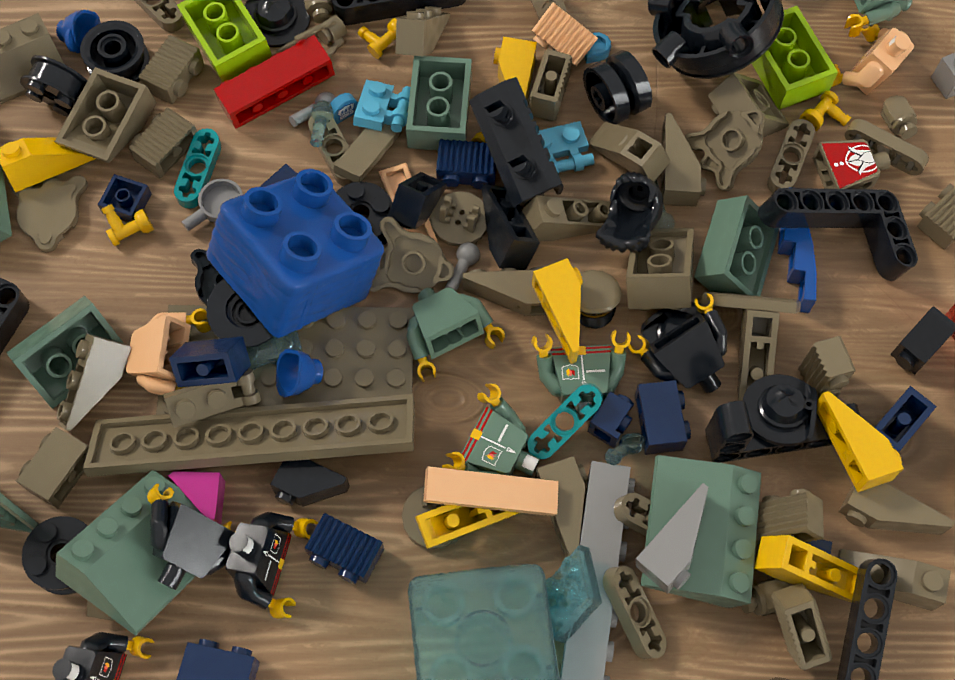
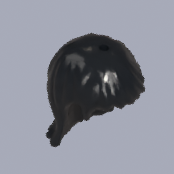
[596,172,663,253]

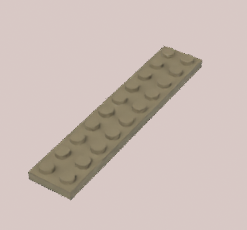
[83,394,415,477]

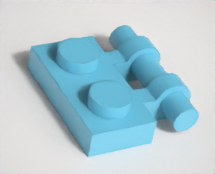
[353,80,411,132]
[538,121,595,174]

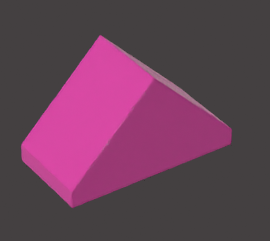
[168,471,226,525]

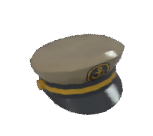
[580,270,622,329]

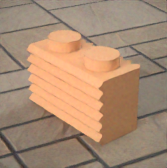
[532,2,598,67]

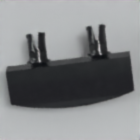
[469,77,564,209]

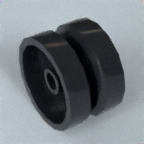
[583,50,652,125]

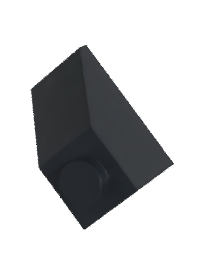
[389,172,447,229]
[890,306,955,375]
[270,459,350,507]

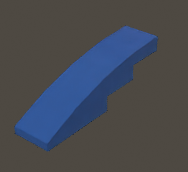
[777,187,817,313]

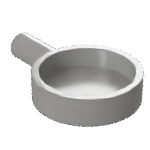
[181,179,243,231]

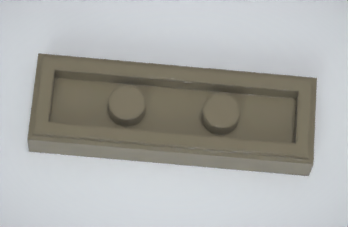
[333,124,403,183]
[701,291,801,314]

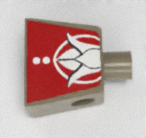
[812,139,890,189]

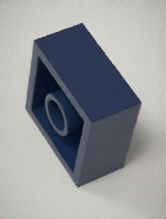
[97,174,152,222]

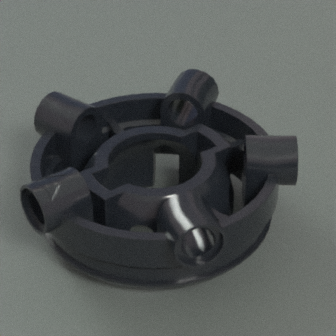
[648,0,784,79]

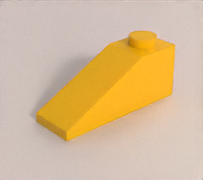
[493,36,537,99]
[0,137,96,193]
[532,258,583,364]
[816,391,904,492]
[415,505,519,549]
[754,535,859,603]

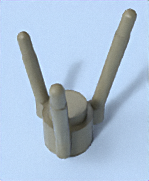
[277,15,347,57]

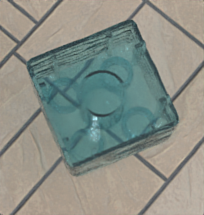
[408,564,560,680]

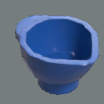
[56,10,100,53]
[276,349,323,398]

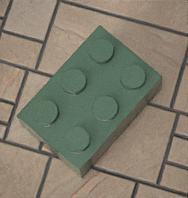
[406,56,472,150]

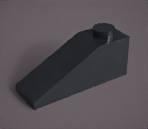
[482,184,540,270]

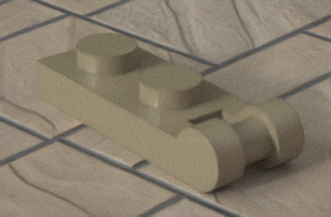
[163,369,261,428]

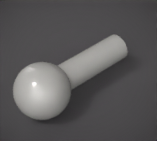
[289,92,335,127]
[445,242,480,291]

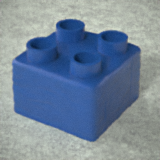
[206,169,384,338]

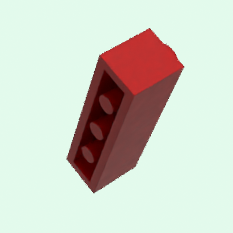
[213,35,335,129]

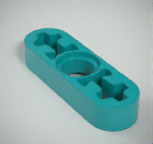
[174,128,222,209]
[527,383,603,459]

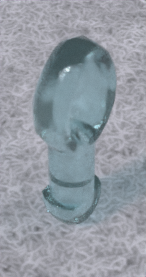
[605,433,646,465]

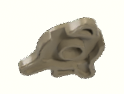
[685,108,766,191]
[11,175,88,252]
[370,216,455,294]

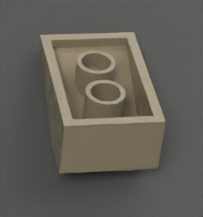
[54,67,157,163]
[626,228,694,310]

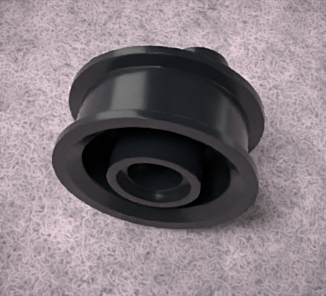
[80,20,150,82]
[20,55,88,117]
[336,182,392,245]
[22,516,88,595]

